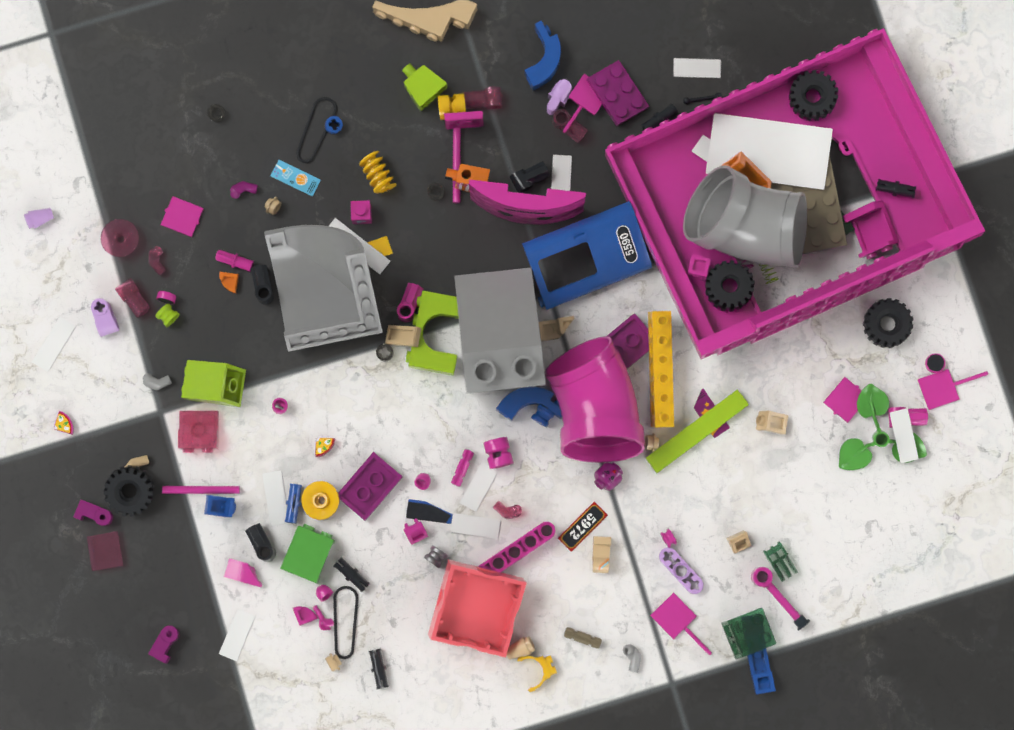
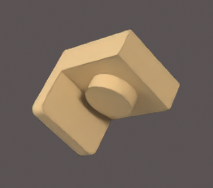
[756,411,788,434]

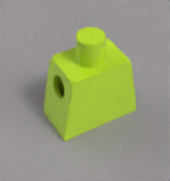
[402,64,447,111]

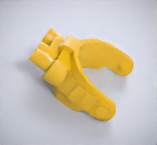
[517,655,557,692]

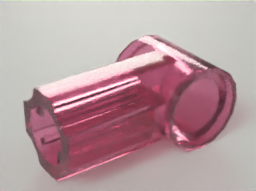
[464,87,502,109]
[552,109,588,144]
[115,278,151,318]

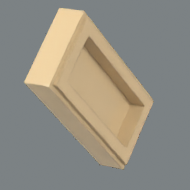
[385,325,421,347]

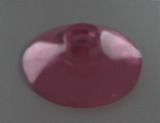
[101,219,139,257]

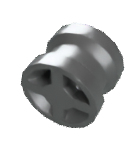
[424,545,448,568]

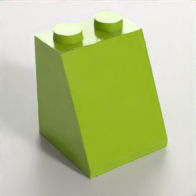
[181,360,246,407]

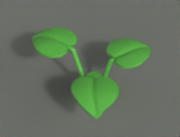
[839,384,927,470]

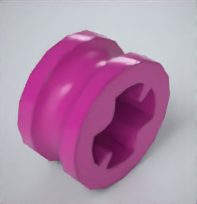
[660,528,677,548]

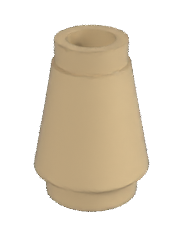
[507,636,535,660]

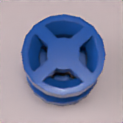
[531,405,555,428]

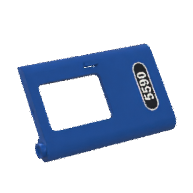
[522,201,652,310]

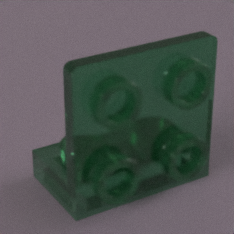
[721,608,776,659]

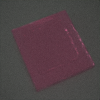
[87,531,123,571]

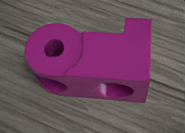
[73,499,113,526]
[148,626,180,664]

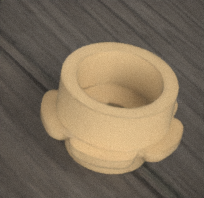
[264,197,282,215]
[645,433,659,452]
[325,653,342,672]

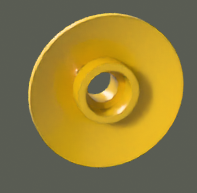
[302,481,339,520]

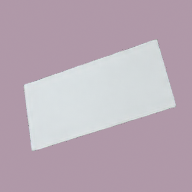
[706,113,833,190]

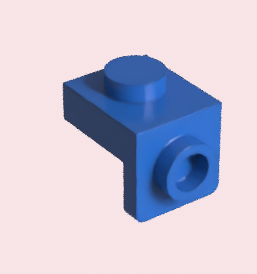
[204,495,236,517]

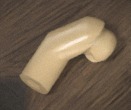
[125,455,149,468]

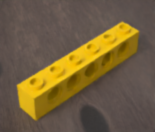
[648,311,674,428]

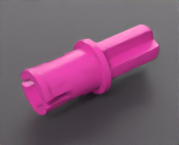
[215,250,254,272]

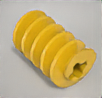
[359,151,397,194]

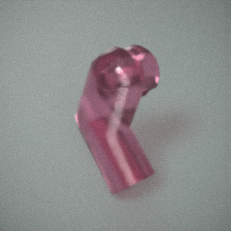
[492,501,522,519]

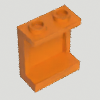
[721,151,772,188]

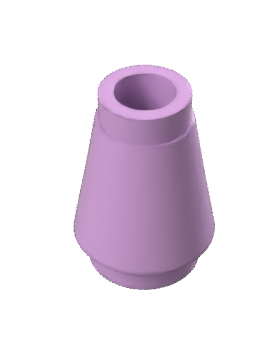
[24,208,54,229]

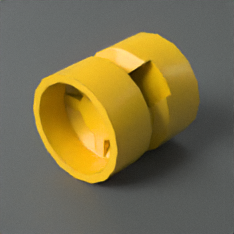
[438,93,466,120]

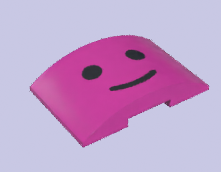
[469,180,586,225]

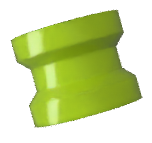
[155,303,180,327]

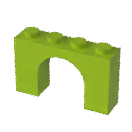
[406,291,459,376]

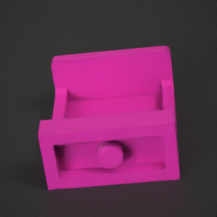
[843,200,899,260]

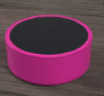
[156,291,176,304]
[925,353,945,373]

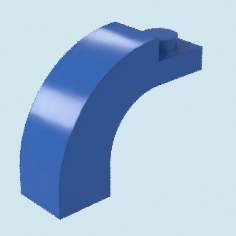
[524,21,561,91]
[496,386,562,422]

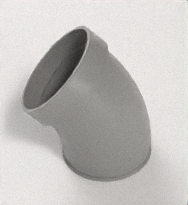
[683,165,807,268]

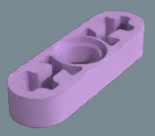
[659,548,703,594]

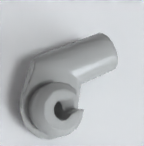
[143,373,172,390]
[623,644,641,673]

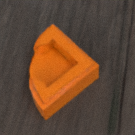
[219,272,239,294]

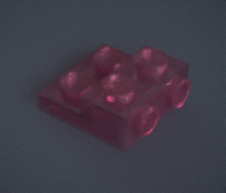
[178,411,219,453]

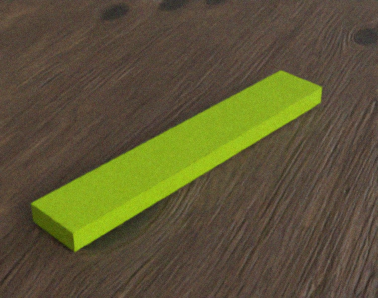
[645,389,749,474]

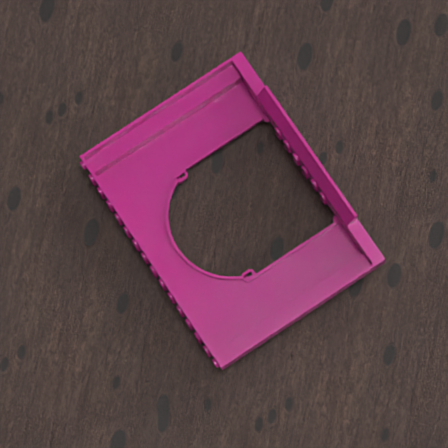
[605,28,985,359]

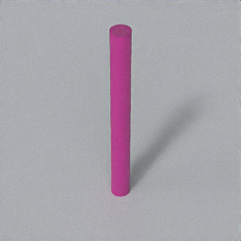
[453,128,461,203]
[162,486,240,494]

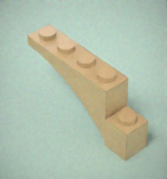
[373,0,477,42]

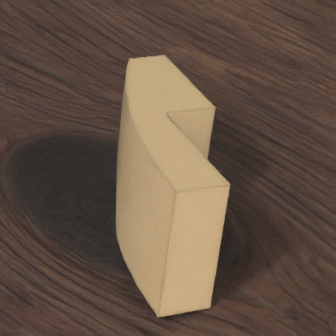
[539,316,574,342]

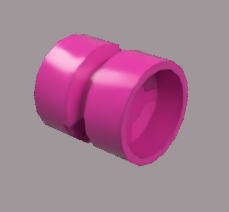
[483,437,513,469]

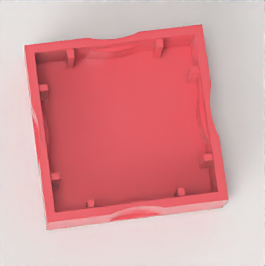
[428,560,527,657]

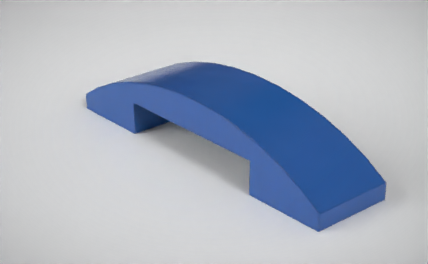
[741,614,776,695]

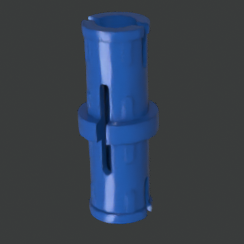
[285,484,302,524]

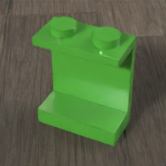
[280,524,335,584]

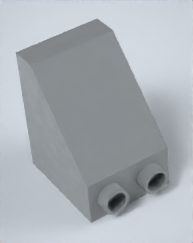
[455,268,546,393]

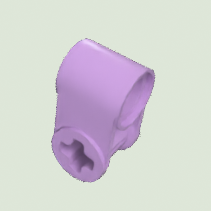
[91,298,119,337]

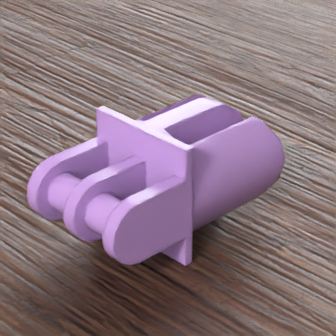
[547,79,572,115]

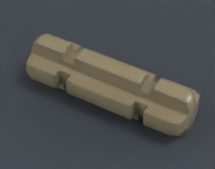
[564,627,602,649]

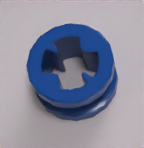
[325,116,343,134]

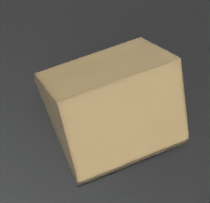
[726,530,751,554]

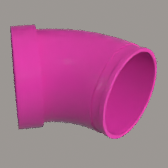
[544,336,645,463]

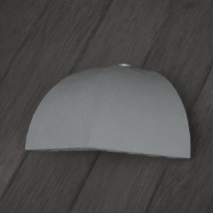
[264,225,383,352]

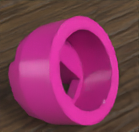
[272,398,288,414]
[414,473,431,490]
[316,585,333,602]

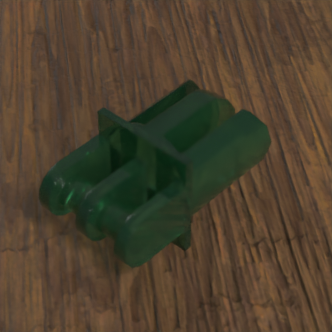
[763,541,798,582]

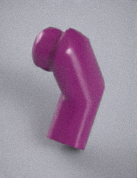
[230,181,258,199]

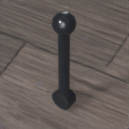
[683,92,722,105]

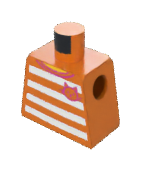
[445,164,490,192]

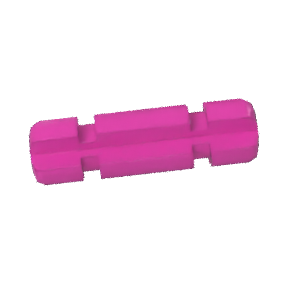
[451,449,474,487]

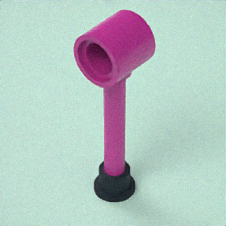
[751,567,810,631]

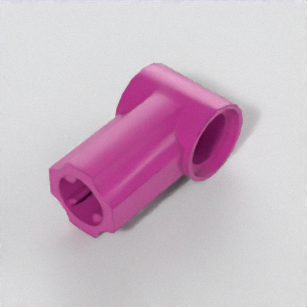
[397,283,424,323]
[888,407,928,428]

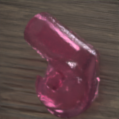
[149,246,166,276]

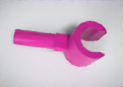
[313,605,334,630]

